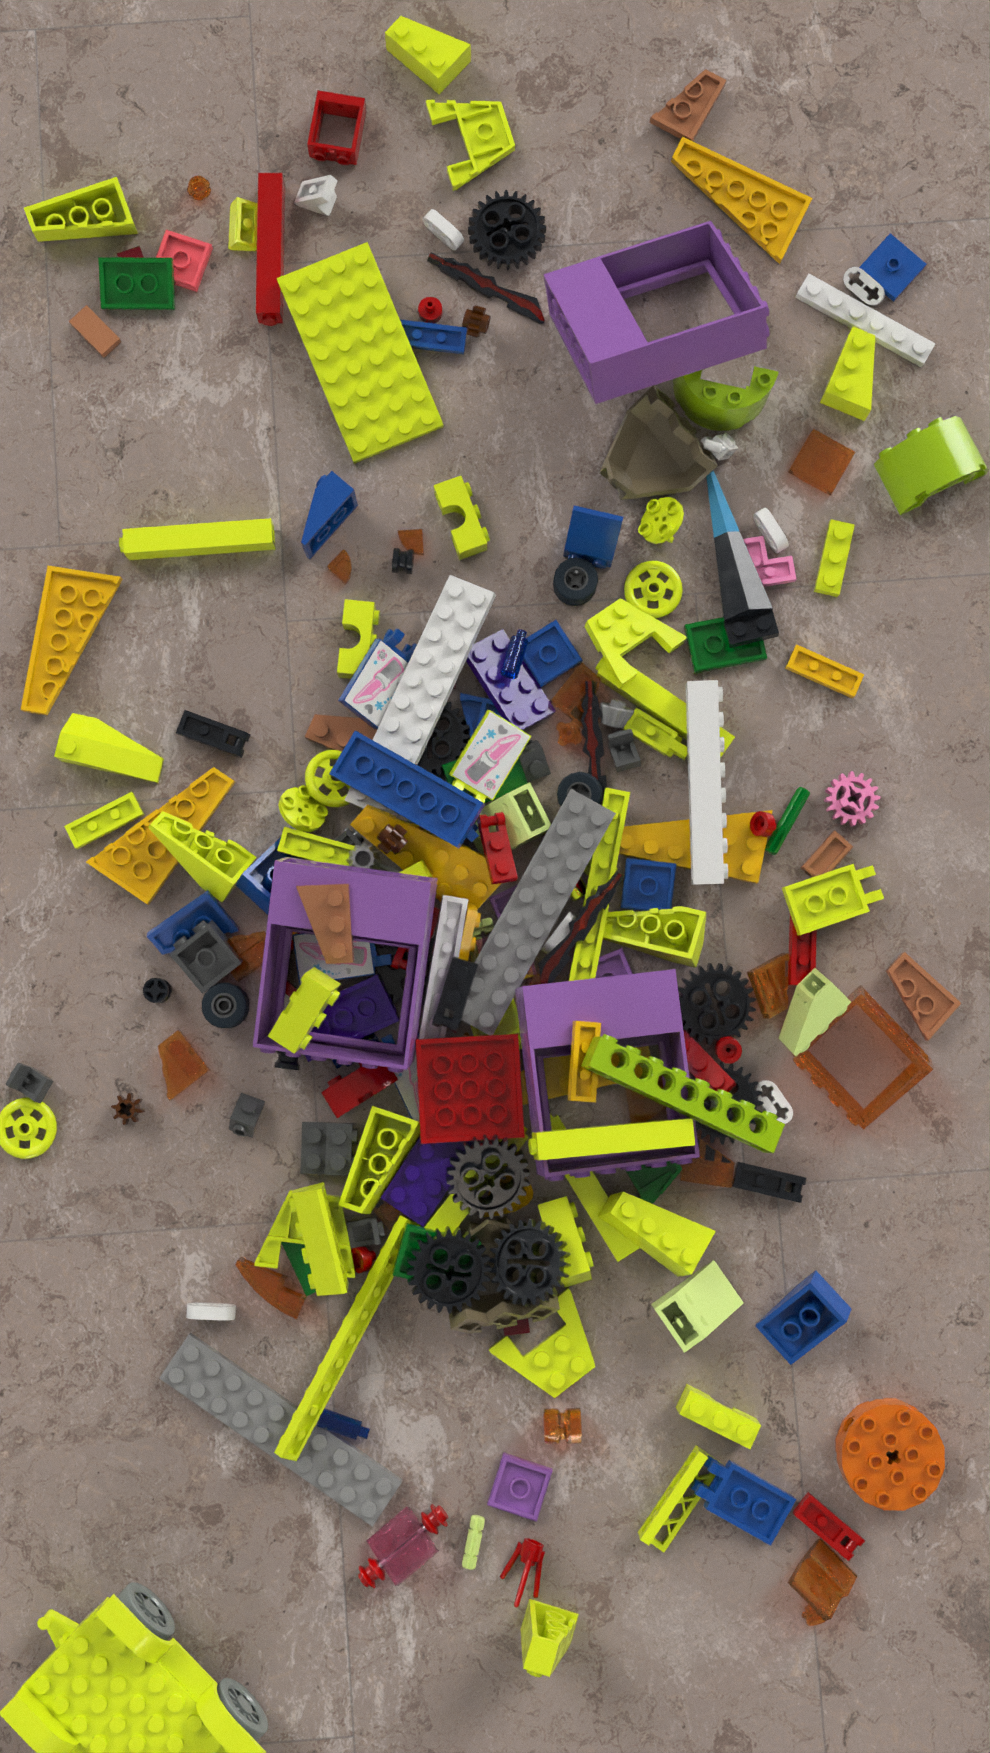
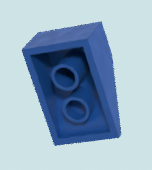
[301,471,358,559]
[563,506,623,569]
[235,827,306,915]
[755,1270,852,1365]

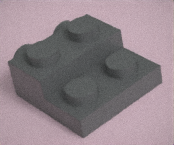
[170,920,243,994]
[300,1122,358,1176]

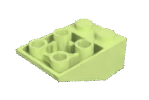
[473,782,551,855]
[778,968,851,1056]
[651,1260,743,1353]

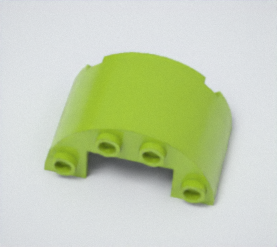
[673,366,779,431]
[873,416,989,515]

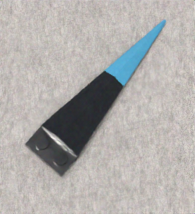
[706,471,779,648]

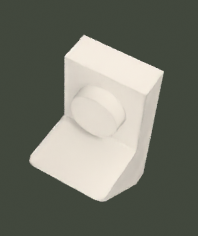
[294,175,338,216]

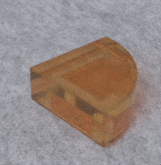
[398,529,424,555]
[327,549,352,585]

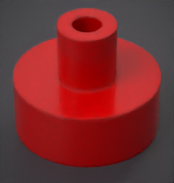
[418,297,443,324]
[750,811,777,837]
[715,1036,742,1064]
[351,1246,376,1273]

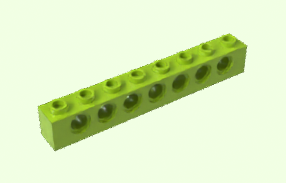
[581,1034,785,1153]

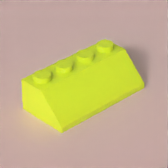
[289,1182,349,1296]

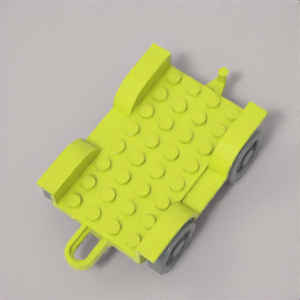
[0,1582,268,1753]

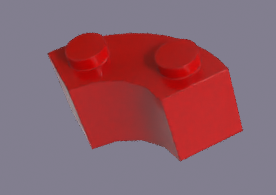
[321,1063,398,1118]

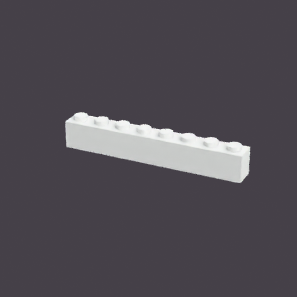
[685,680,728,885]

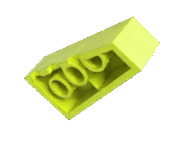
[24,177,138,242]
[338,1106,420,1214]
[598,1192,716,1277]
[520,1599,579,1677]

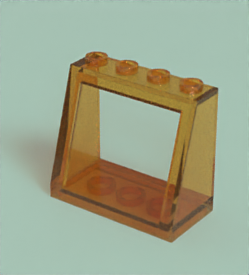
[792,985,933,1130]

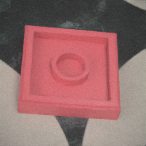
[156,230,213,292]

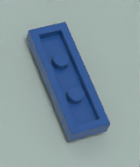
[400,319,467,355]

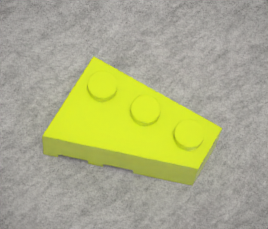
[385,16,471,95]
[820,327,875,421]
[268,967,341,1054]
[537,1196,594,1288]

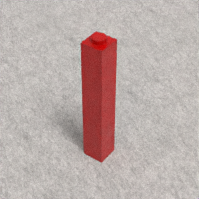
[256,173,285,326]

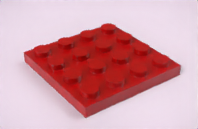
[416,1034,525,1144]

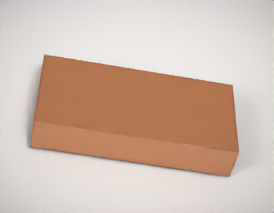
[69,305,121,358]
[801,830,853,878]

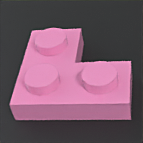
[743,536,796,587]

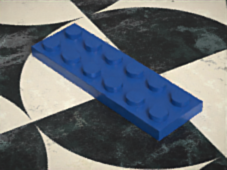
[329,731,485,849]

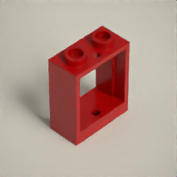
[307,90,367,165]

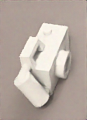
[701,433,738,460]

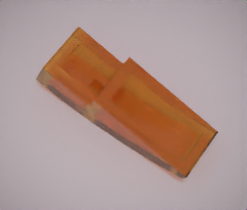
[235,1257,307,1320]

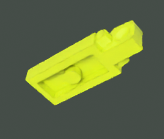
[623,708,687,760]

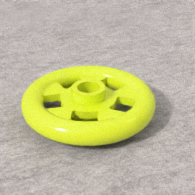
[624,561,683,618]
[305,750,350,807]
[0,1097,57,1159]

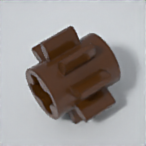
[462,305,491,338]
[376,824,408,855]
[111,1093,145,1125]

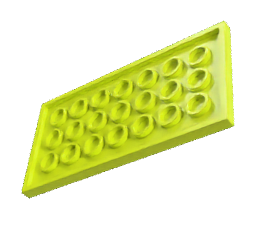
[277,242,444,464]

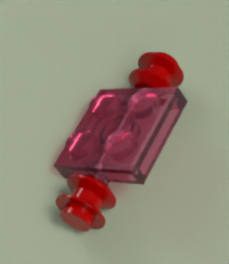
[358,1504,449,1588]

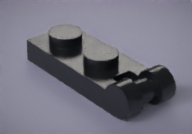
[176,710,251,758]
[432,956,479,1033]
[732,1161,807,1203]

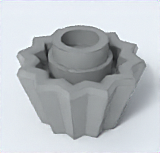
[600,699,634,729]
[346,842,382,870]

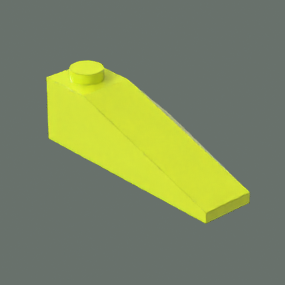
[54,713,164,783]
[148,811,257,902]
[603,906,707,968]

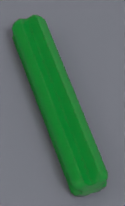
[765,787,810,855]

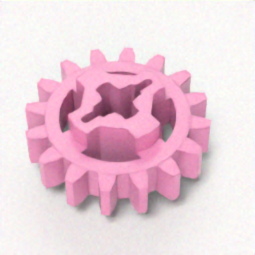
[824,771,880,827]

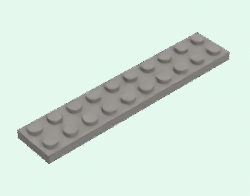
[449,789,616,1035]
[159,1333,402,1527]

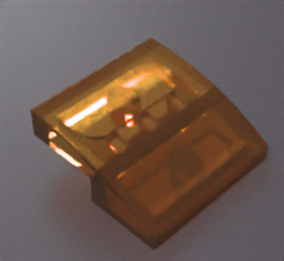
[787,1538,857,1621]

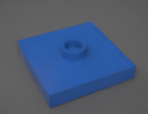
[859,233,927,302]
[514,620,583,688]
[621,858,676,911]

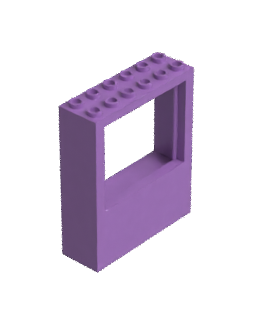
[543,221,770,404]
[253,857,438,1073]
[515,969,700,1181]

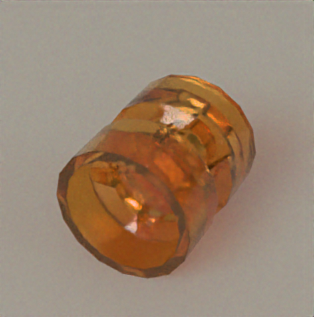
[544,1408,582,1444]

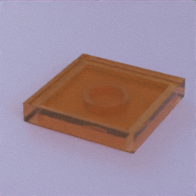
[788,429,856,496]

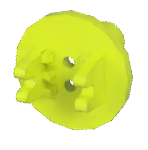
[638,497,684,544]
[278,785,328,832]

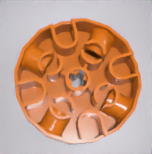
[835,1398,945,1511]

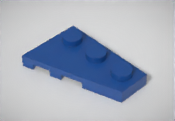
[147,890,239,955]

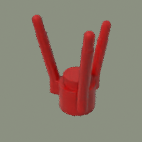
[500,1538,545,1608]

